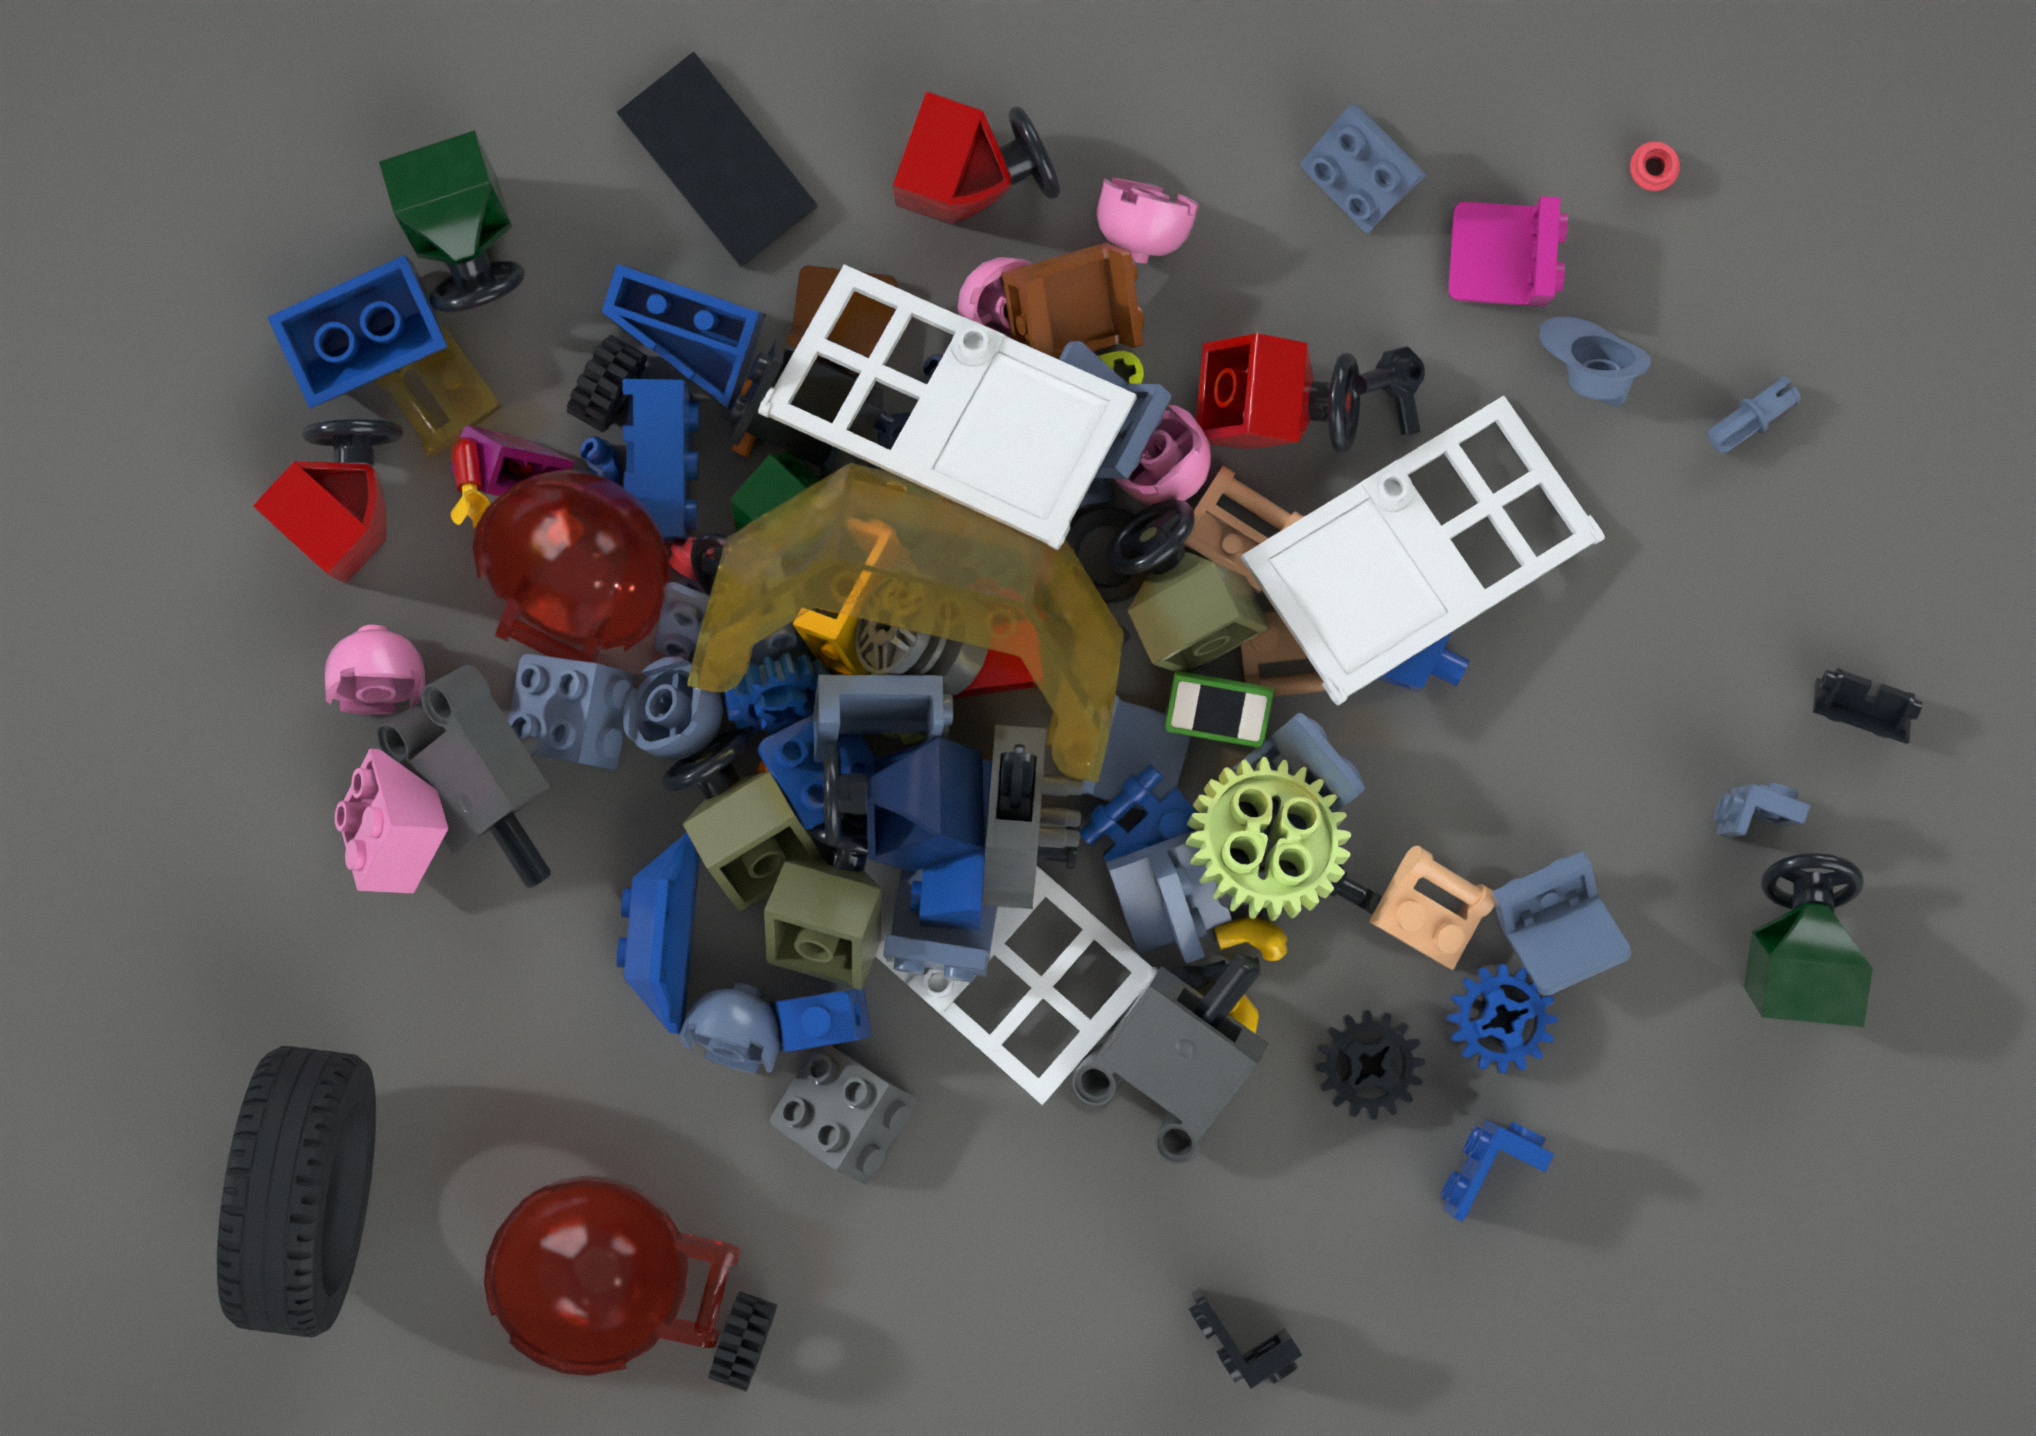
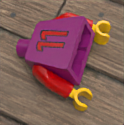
[451,425,585,546]

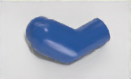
[577,436,622,514]

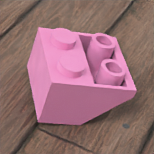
[335,748,449,893]

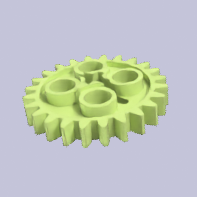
[1186,757,1351,921]

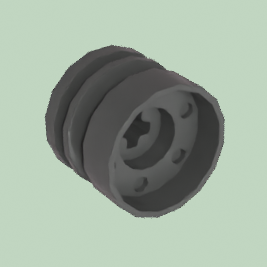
[855,571,991,696]

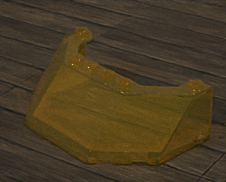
[687,463,1124,783]

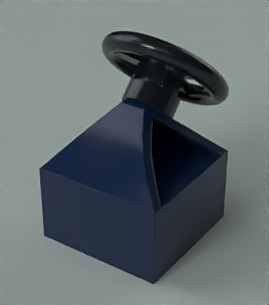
[824,737,984,872]

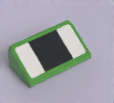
[1164,670,1274,748]

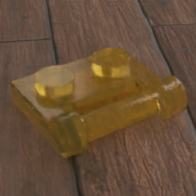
[374,324,503,458]

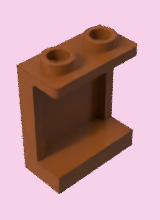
[1002,242,1144,359]

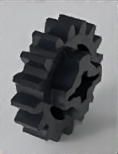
[1314,1010,1425,1120]

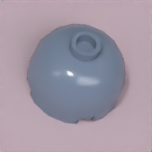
[622,656,724,760]
[678,983,781,1074]

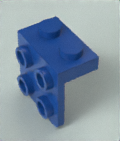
[758,715,876,829]
[1440,1119,1554,1222]

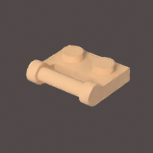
[1182,465,1304,593]
[1369,846,1495,970]

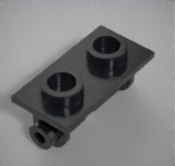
[1813,668,1923,744]

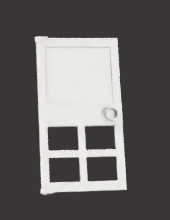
[758,264,1137,550]
[1240,396,1605,705]
[863,815,1158,1105]

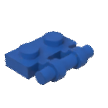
[1080,763,1200,862]

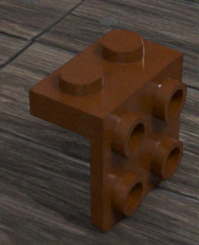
[786,265,898,378]

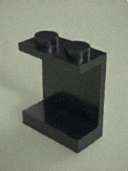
[726,339,883,492]

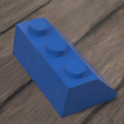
[267,255,448,409]
[910,760,992,930]

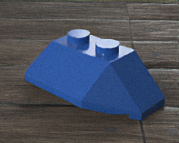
[617,832,700,1034]

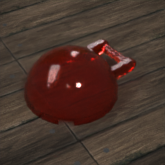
[472,469,670,663]
[484,1175,741,1376]

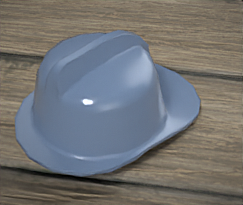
[1539,317,1651,407]

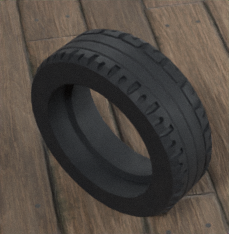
[217,1045,376,1338]

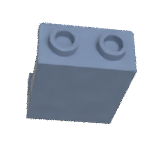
[813,675,953,762]

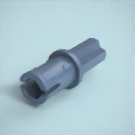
[1707,376,1801,454]

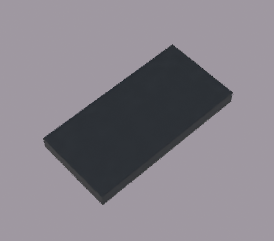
[617,51,817,268]

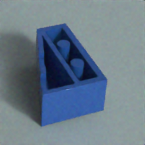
[601,264,766,408]
[623,379,701,542]

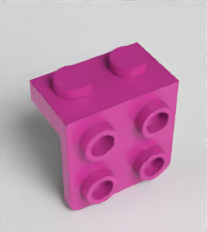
[1448,196,1568,307]

